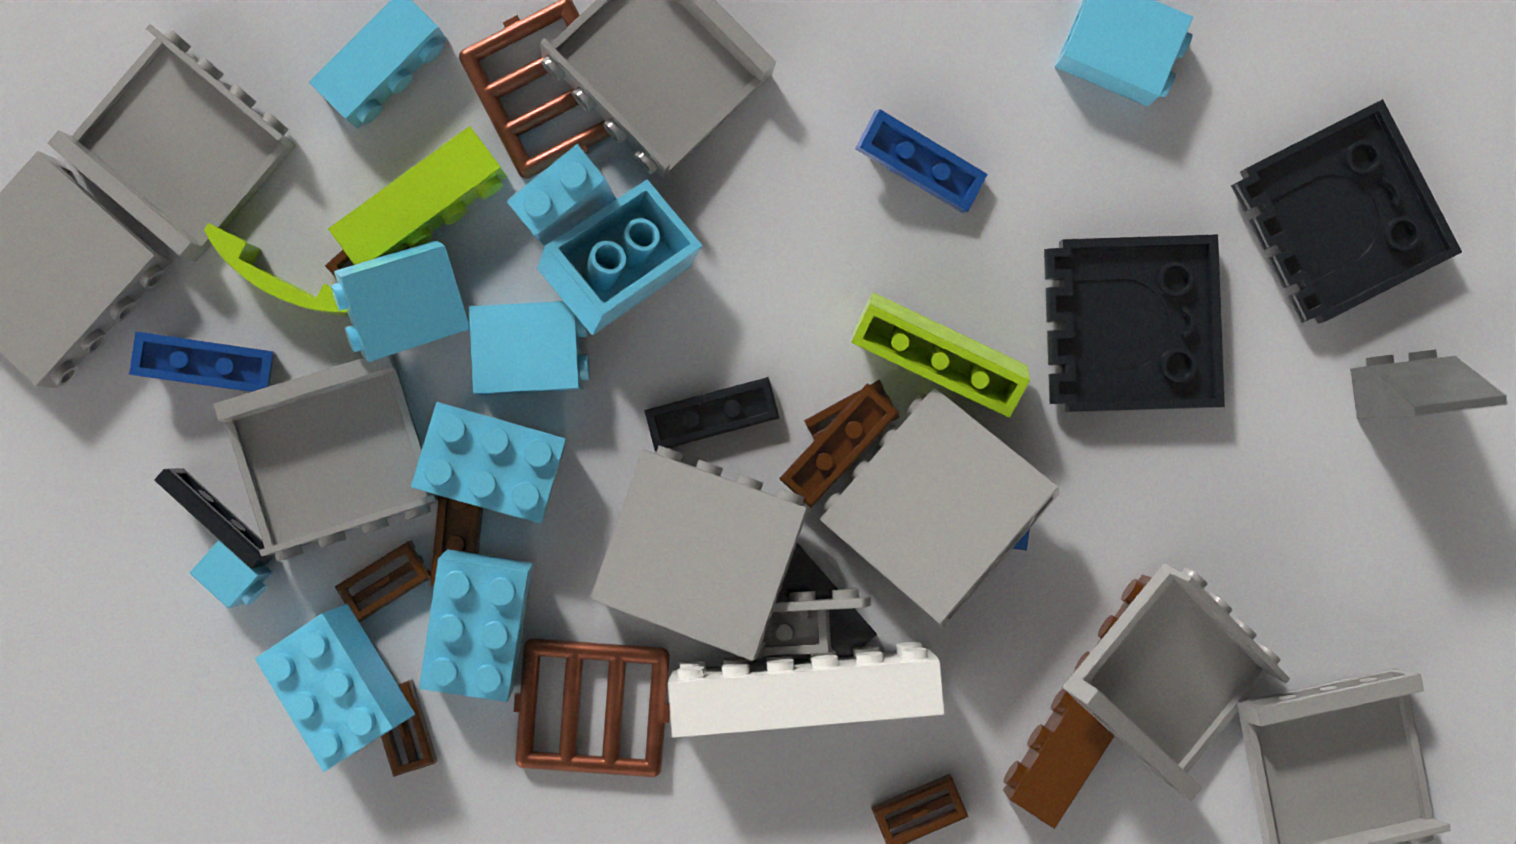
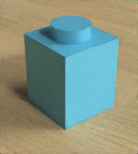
[189,540,272,608]

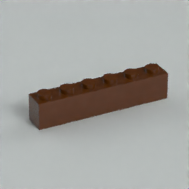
[1003,574,1152,829]

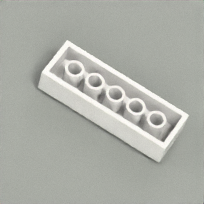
[668,642,944,738]

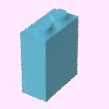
[1055,0,1193,107]
[506,144,616,246]
[331,240,470,362]
[469,301,590,396]

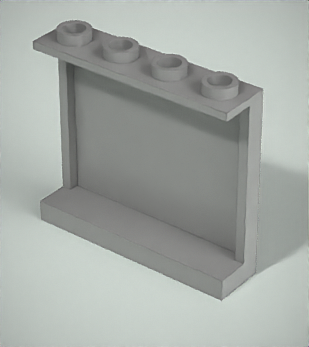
[540,0,776,179]
[47,24,296,262]
[0,151,172,388]
[213,355,438,562]
[820,387,1059,628]
[590,446,813,661]
[1062,563,1290,801]
[1237,668,1451,844]

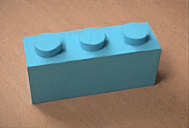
[309,0,447,129]

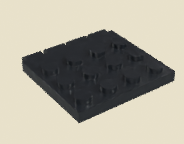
[1231,99,1462,324]
[1044,234,1225,412]

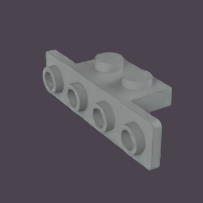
[762,589,871,656]

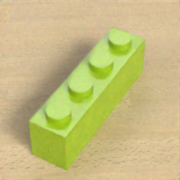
[328,126,507,265]
[851,292,1030,418]

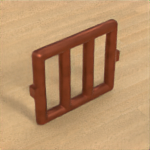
[459,0,610,179]
[513,638,670,777]

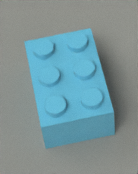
[537,180,703,336]
[411,402,567,524]
[419,549,534,702]
[255,604,415,772]

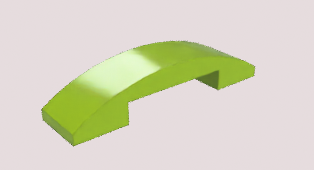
[204,223,349,316]

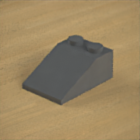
[1350,349,1508,419]

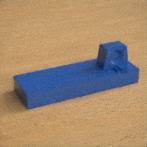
[855,109,988,213]
[129,331,274,392]

